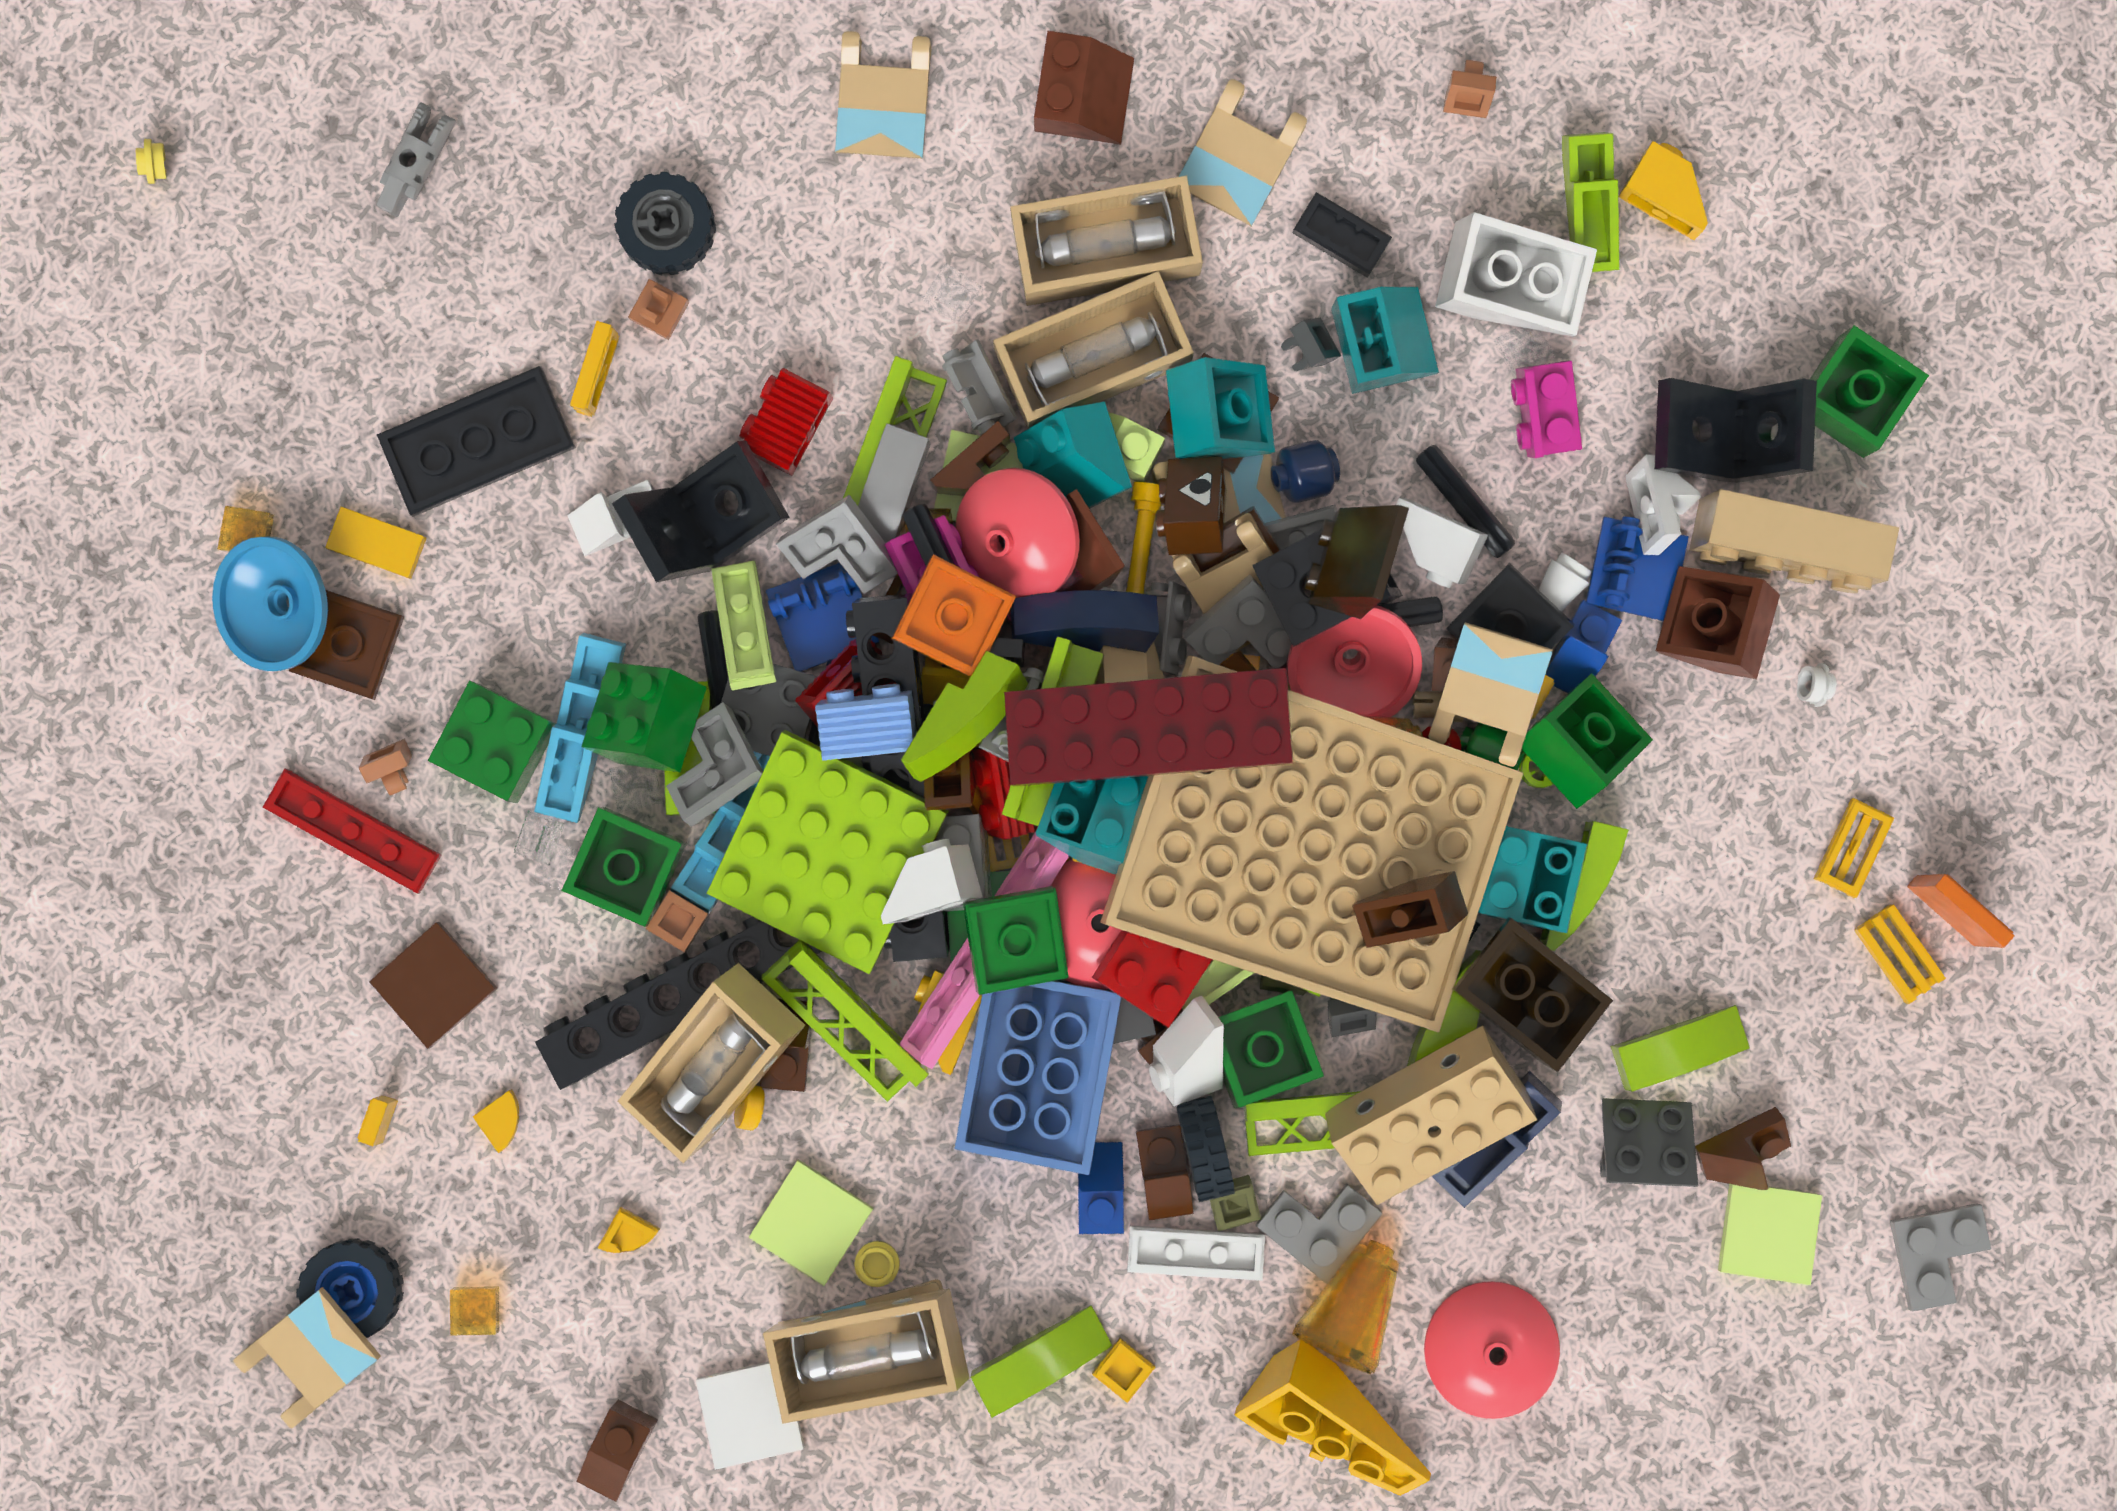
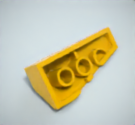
[1234,1339,1431,1496]

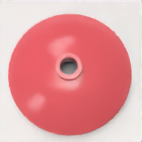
[955,468,1080,598]
[1287,605,1422,722]
[1050,859,1121,990]
[1424,1281,1560,1419]

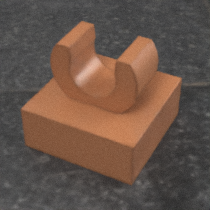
[1443,60,1497,118]
[628,279,689,340]
[359,738,412,796]
[646,890,709,953]

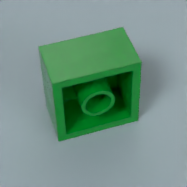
[1810,325,1929,458]
[581,662,707,772]
[1522,673,1653,809]
[428,680,557,803]
[561,807,687,927]
[1218,990,1324,1108]

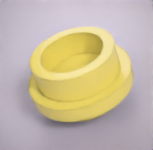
[135,139,167,184]
[854,1241,900,1287]

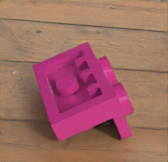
[1511,360,1582,458]

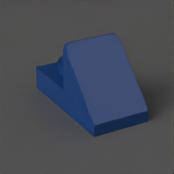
[1545,600,1623,693]
[1078,1142,1124,1234]

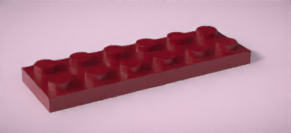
[1004,668,1294,787]

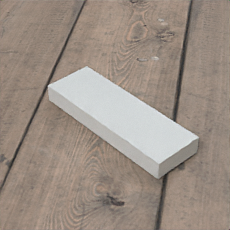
[1127,1225,1265,1281]

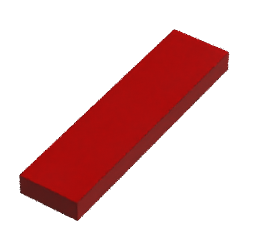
[263,768,442,894]

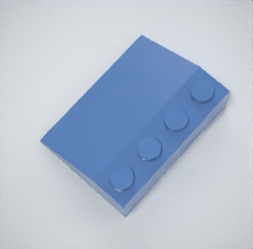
[954,980,1121,1175]

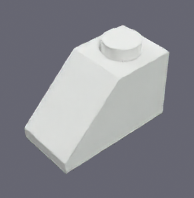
[1396,498,1488,588]
[881,839,983,924]
[1149,996,1224,1107]

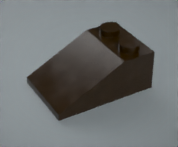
[1304,505,1409,619]
[1453,917,1613,1072]

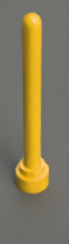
[1126,482,1165,594]

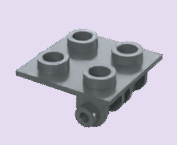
[721,664,817,756]
[1600,1098,1698,1187]

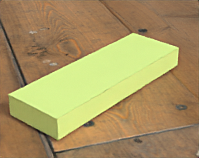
[711,560,776,691]

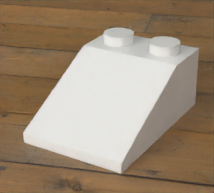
[1435,212,1597,337]

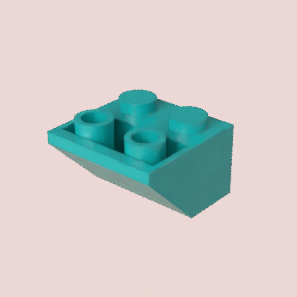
[1331,287,1439,394]
[1036,776,1148,875]
[1478,826,1588,933]

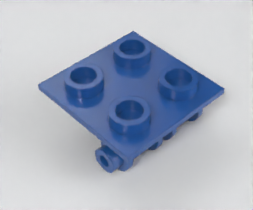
[1586,516,1689,621]
[765,563,880,672]

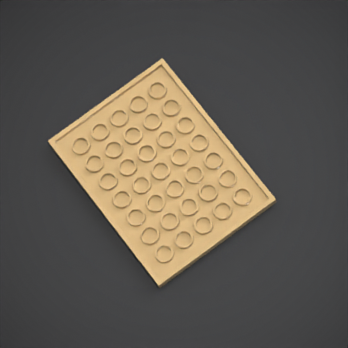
[1101,656,1523,1032]

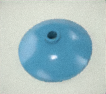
[212,536,328,671]

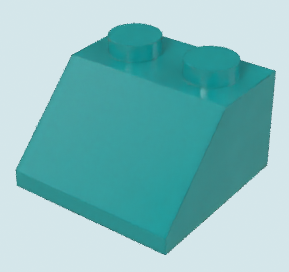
[1166,357,1275,459]
[1013,401,1132,509]

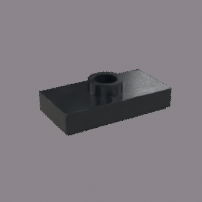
[1292,192,1392,278]

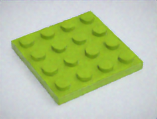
[706,730,949,974]

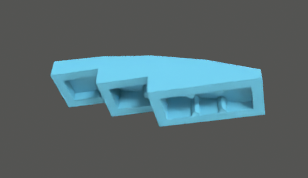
[534,633,626,823]
[671,751,770,914]

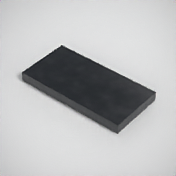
[377,366,576,517]

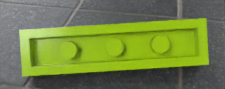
[843,356,948,505]
[1002,636,1104,826]
[762,940,929,1102]
[1244,1091,1361,1156]

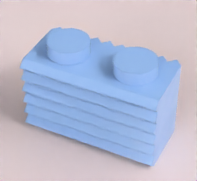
[815,684,917,760]

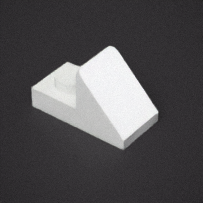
[1626,454,1701,555]
[567,480,653,556]

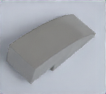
[858,423,931,543]

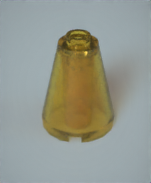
[1292,1240,1399,1374]

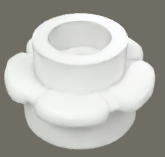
[1797,663,1837,707]

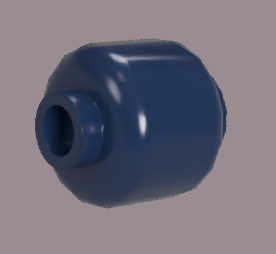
[1270,440,1340,503]

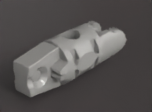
[377,102,456,217]

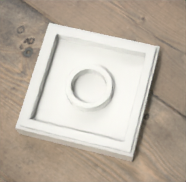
[696,1362,805,1470]

